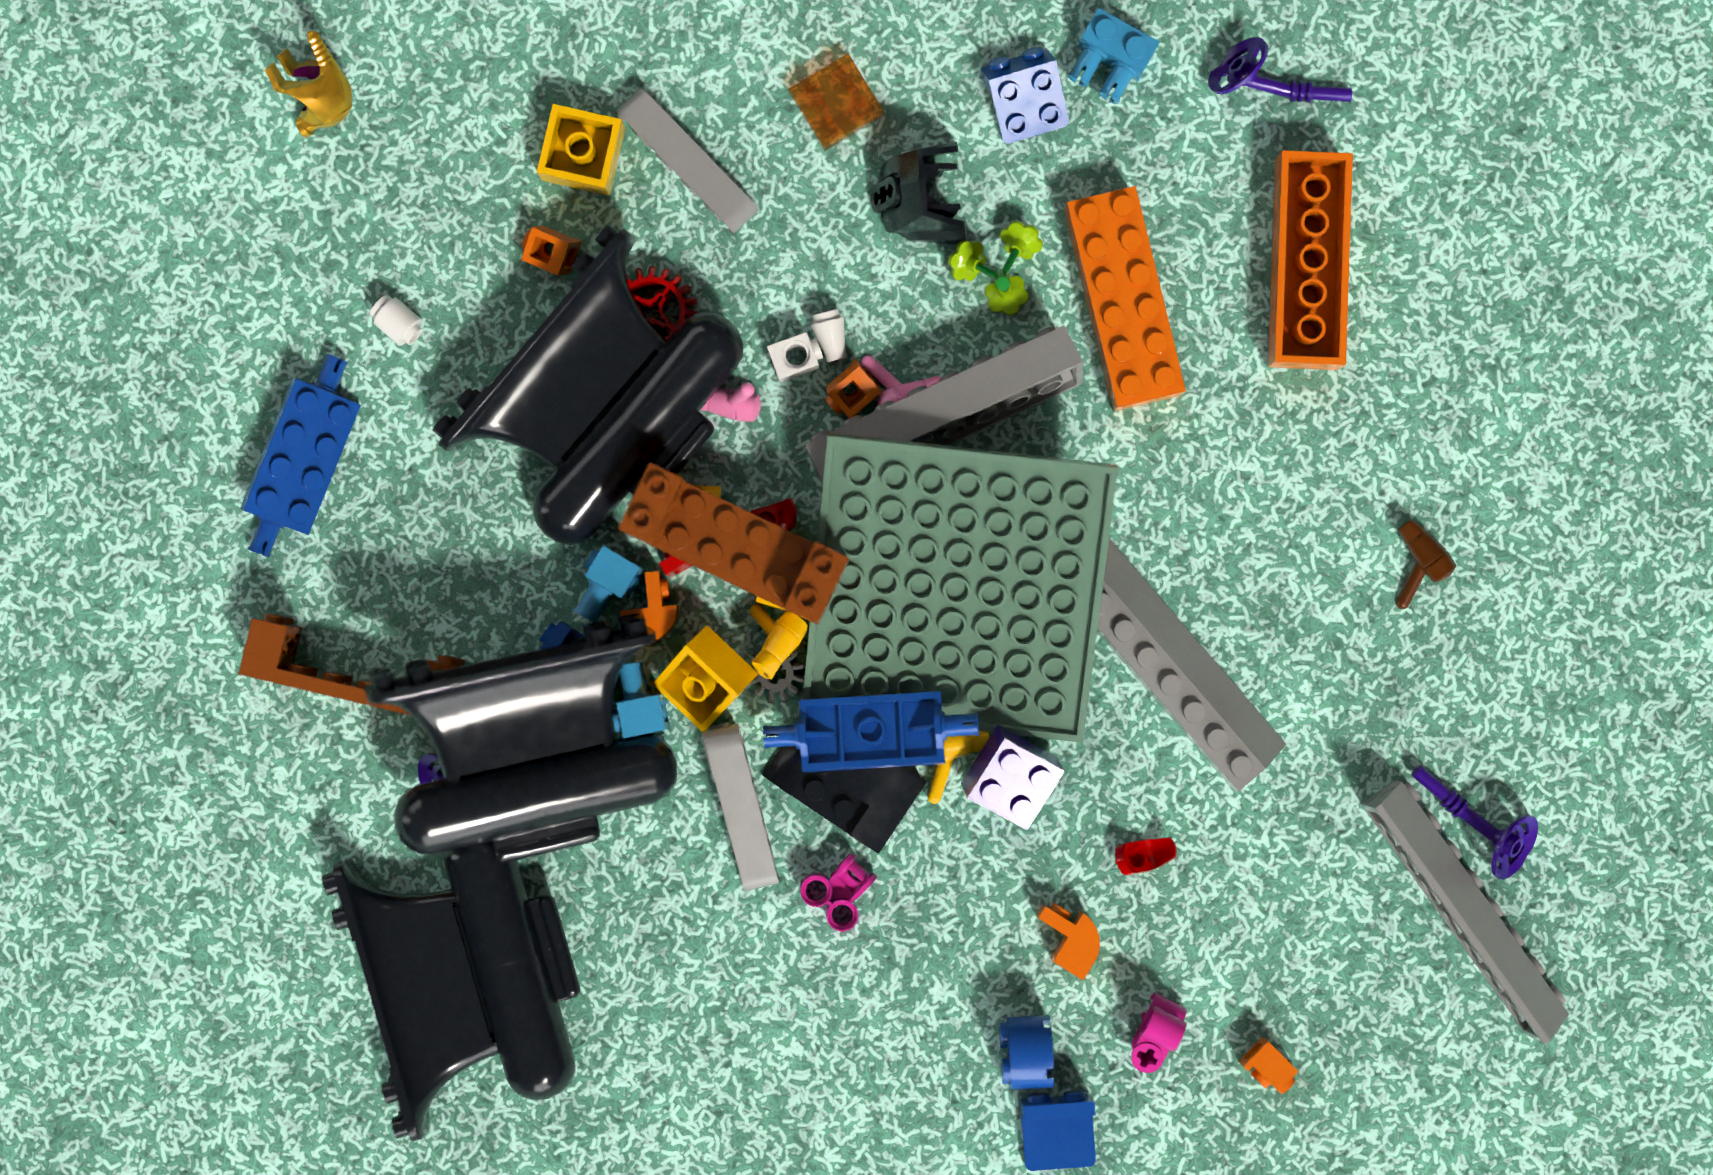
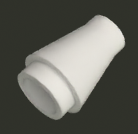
[810,309,847,362]

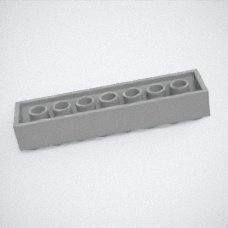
[805,325,1083,485]
[1097,539,1286,792]
[1361,780,1569,1045]

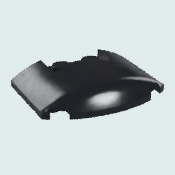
[762,746,926,854]

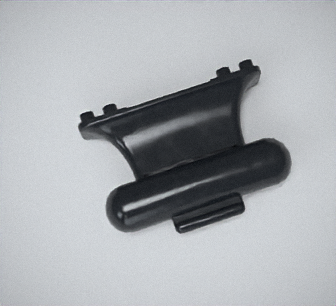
[432,225,743,545]
[364,614,677,863]
[322,841,580,1141]

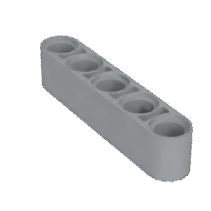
[615,87,759,234]
[703,724,780,892]

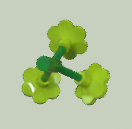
[948,220,1043,316]

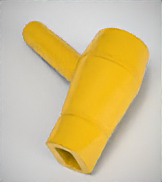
[750,604,808,680]
[927,731,989,804]

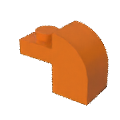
[620,571,679,642]
[1036,902,1100,980]

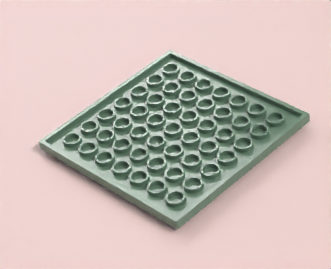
[803,433,1118,743]

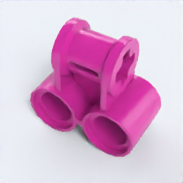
[800,852,878,932]
[1131,992,1187,1073]

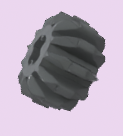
[749,650,805,703]

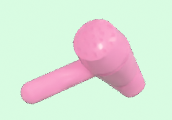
[861,355,940,406]
[700,383,761,422]

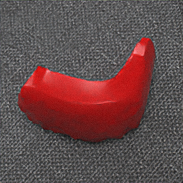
[750,498,797,531]
[1115,837,1177,875]

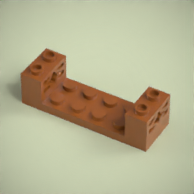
[618,463,849,625]
[238,613,465,715]

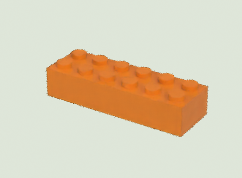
[1268,150,1353,370]
[1064,186,1186,412]

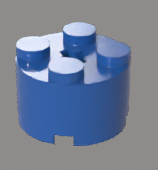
[999,1015,1054,1090]

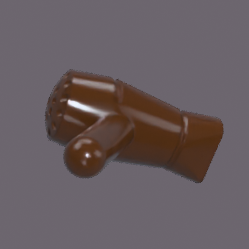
[1396,518,1457,609]

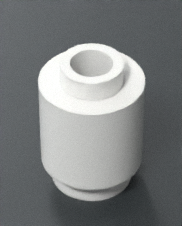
[369,295,423,346]

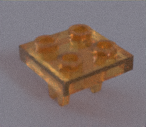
[788,53,885,151]

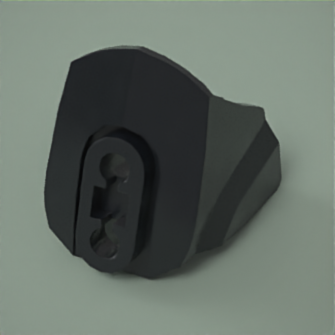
[870,142,966,245]

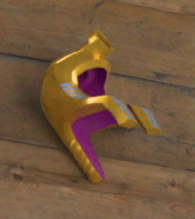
[264,31,353,138]

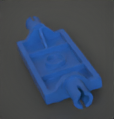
[240,354,361,557]
[763,691,979,772]

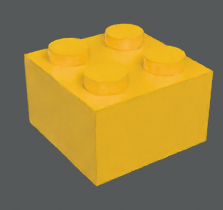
[537,104,626,196]
[652,625,758,732]

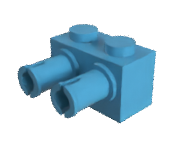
[1068,7,1160,104]
[573,545,646,622]
[613,662,670,738]

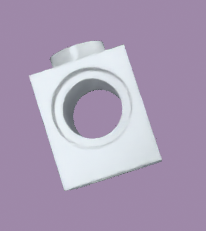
[767,332,823,383]

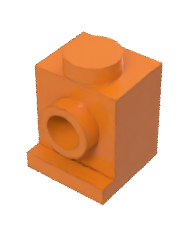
[521,225,582,276]
[825,359,882,418]
[1238,1037,1299,1094]

